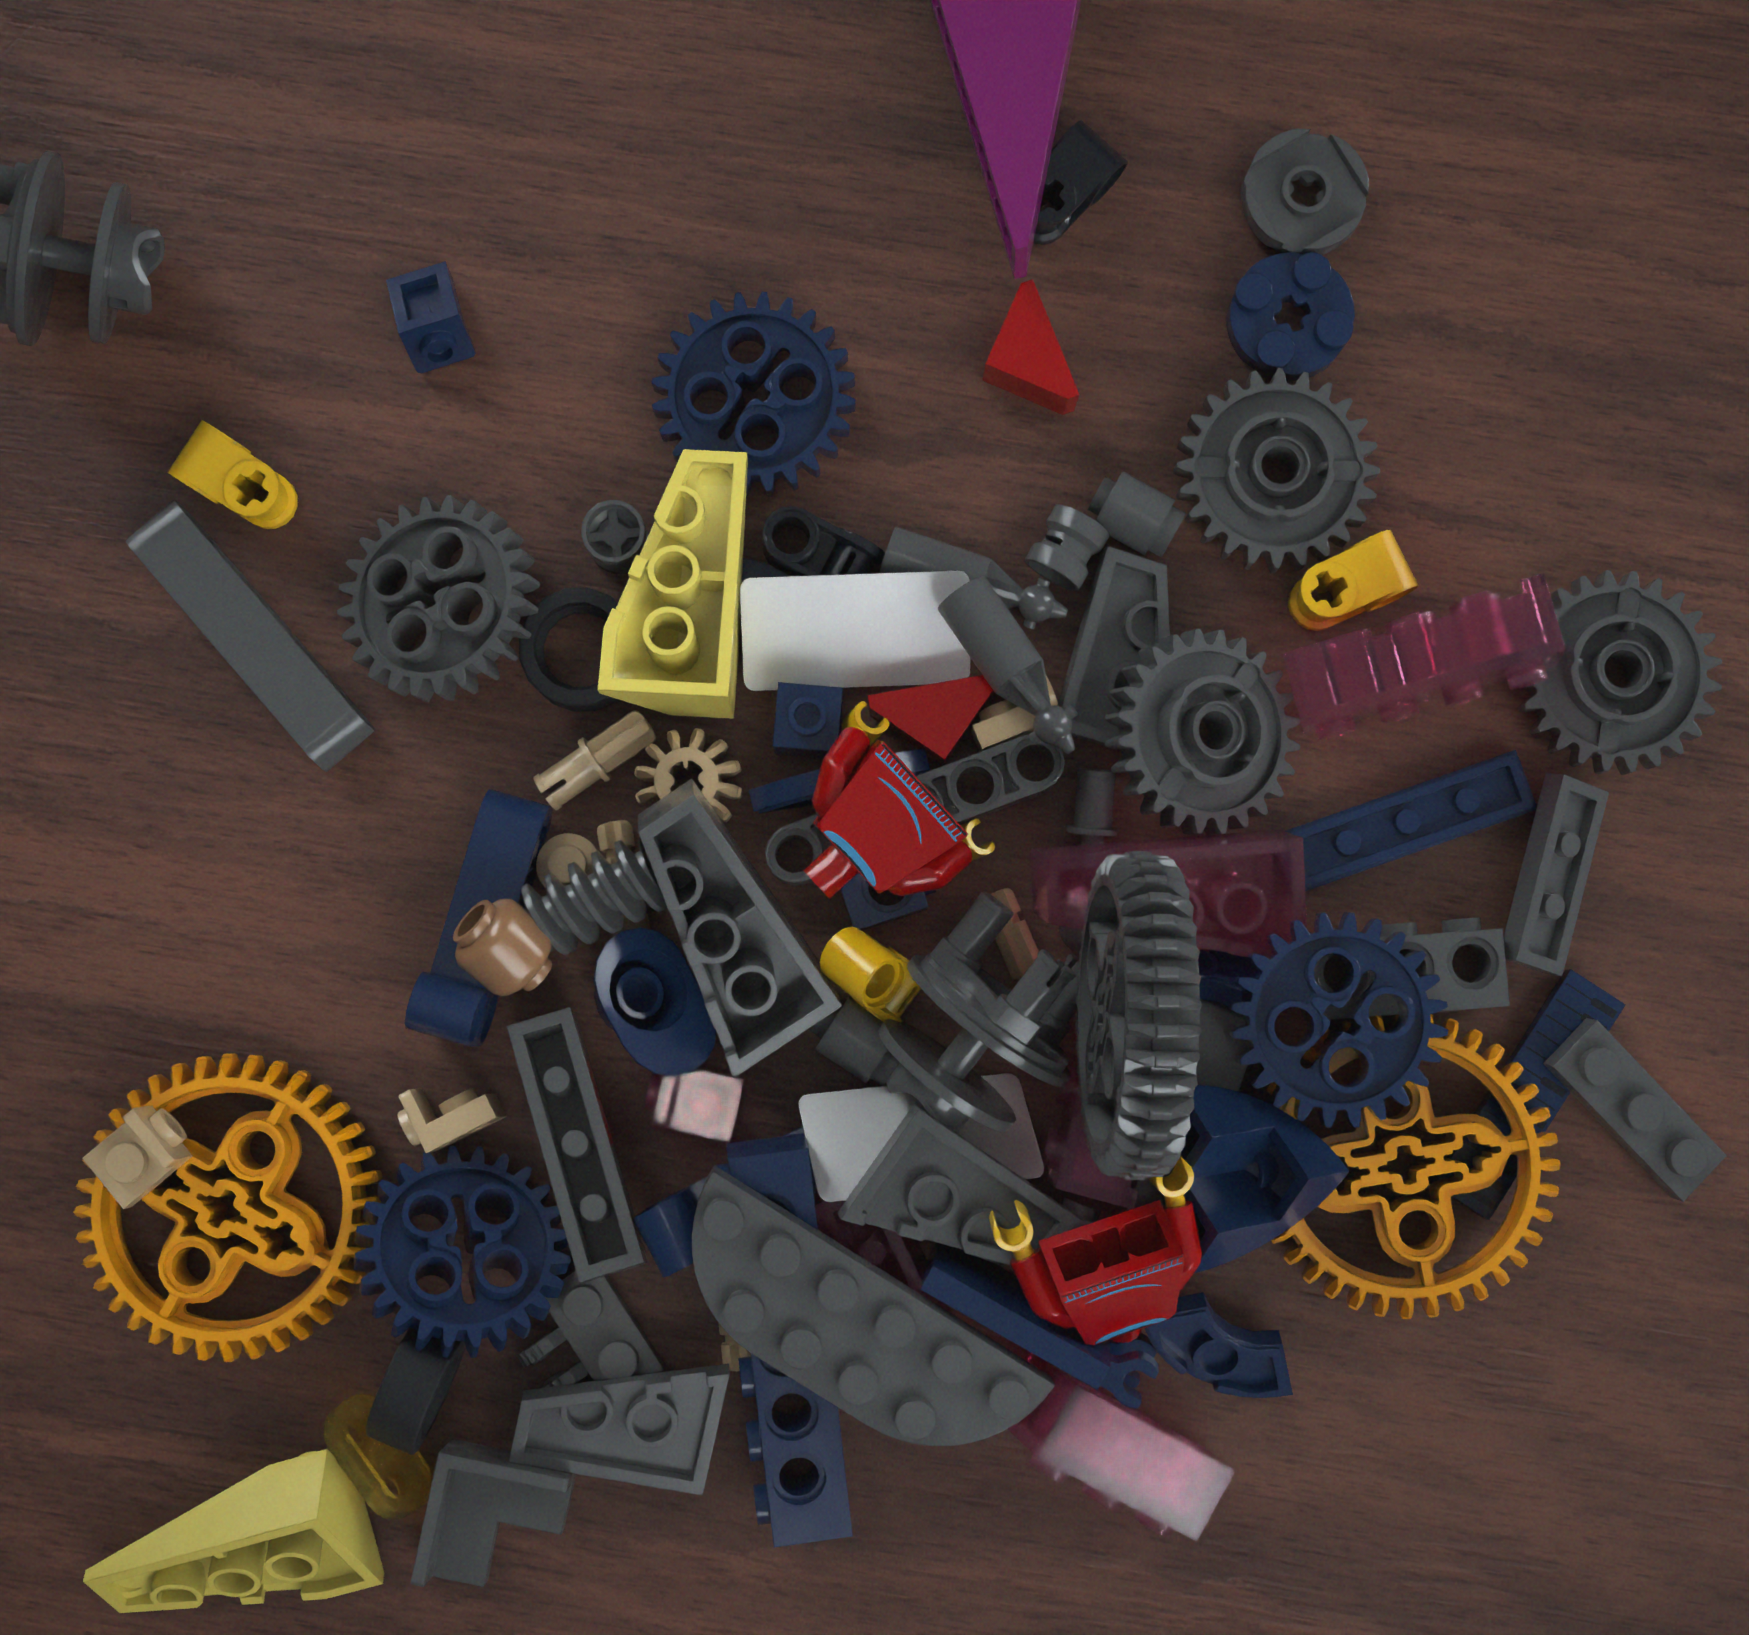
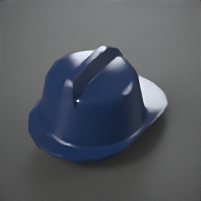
[594,927,716,1077]

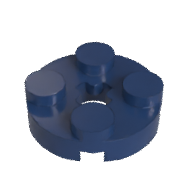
[1226,252,1355,381]

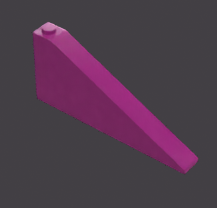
[930,0,1081,279]

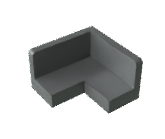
[410,1439,576,1587]

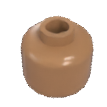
[453,899,552,996]

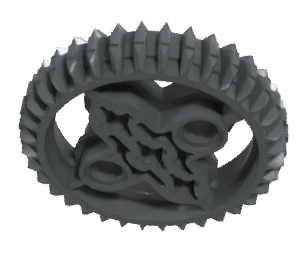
[1075,851,1202,1180]

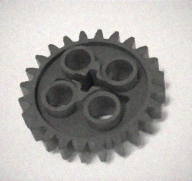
[337,495,540,702]

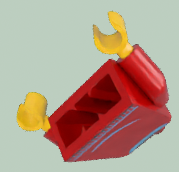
[803,701,995,899]
[989,1156,1202,1345]

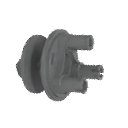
[0,151,165,346]
[878,891,1079,1133]

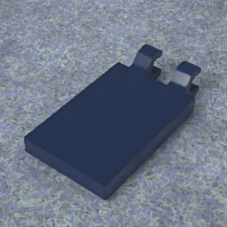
[920,1243,1159,1409]

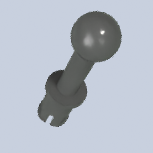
[1059,768,1118,952]

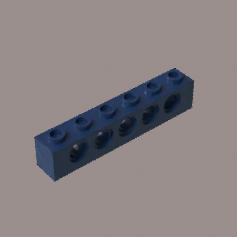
[715,1134,853,1548]

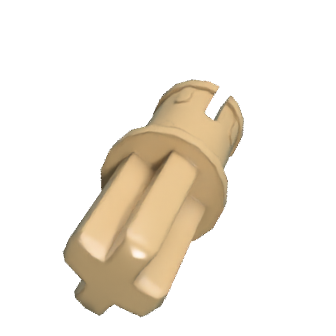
[533,710,656,811]

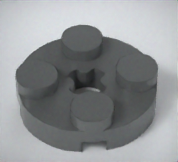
[1240,129,1369,255]

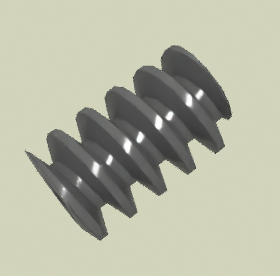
[521,837,667,955]

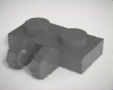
[516,1271,666,1388]

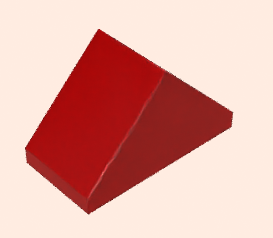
[982,279,1080,415]
[868,675,994,766]

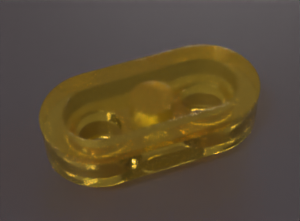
[323,1394,433,1520]

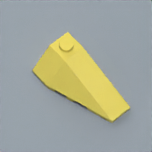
[598,449,748,719]
[83,1449,384,1613]

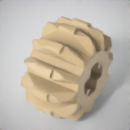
[634,728,743,822]

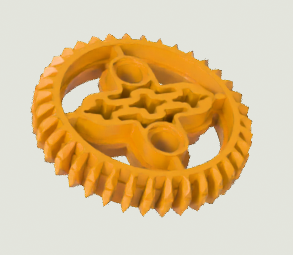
[1266,1014,1560,1319]
[73,1053,382,1362]

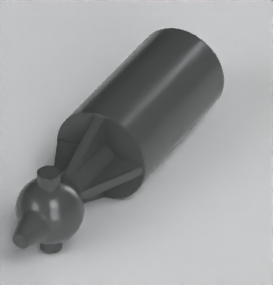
[879,526,1068,629]
[938,576,1078,754]

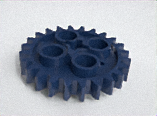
[652,292,856,498]
[1228,912,1448,1128]
[353,1146,571,1358]

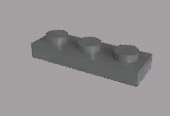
[1503,773,1609,976]
[1543,1018,1727,1202]

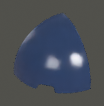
[1163,1085,1349,1273]

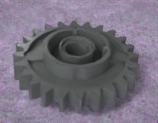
[1173,368,1380,573]
[1511,570,1722,775]
[1105,629,1301,835]

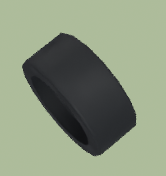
[519,587,619,712]
[365,1327,465,1455]

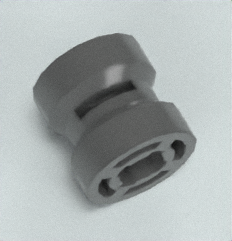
[581,500,649,574]
[1024,504,1110,591]

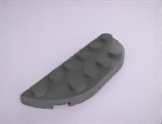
[692,1165,1055,1446]

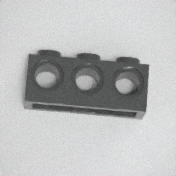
[1303,917,1510,1021]

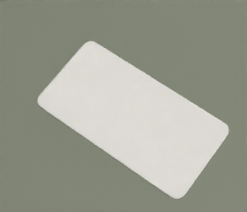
[740,571,970,691]
[798,1073,1044,1202]

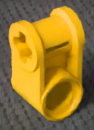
[167,420,298,529]
[1288,530,1419,631]
[819,926,921,1022]

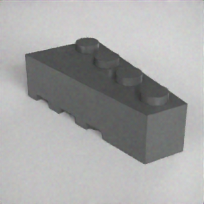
[638,779,842,1078]

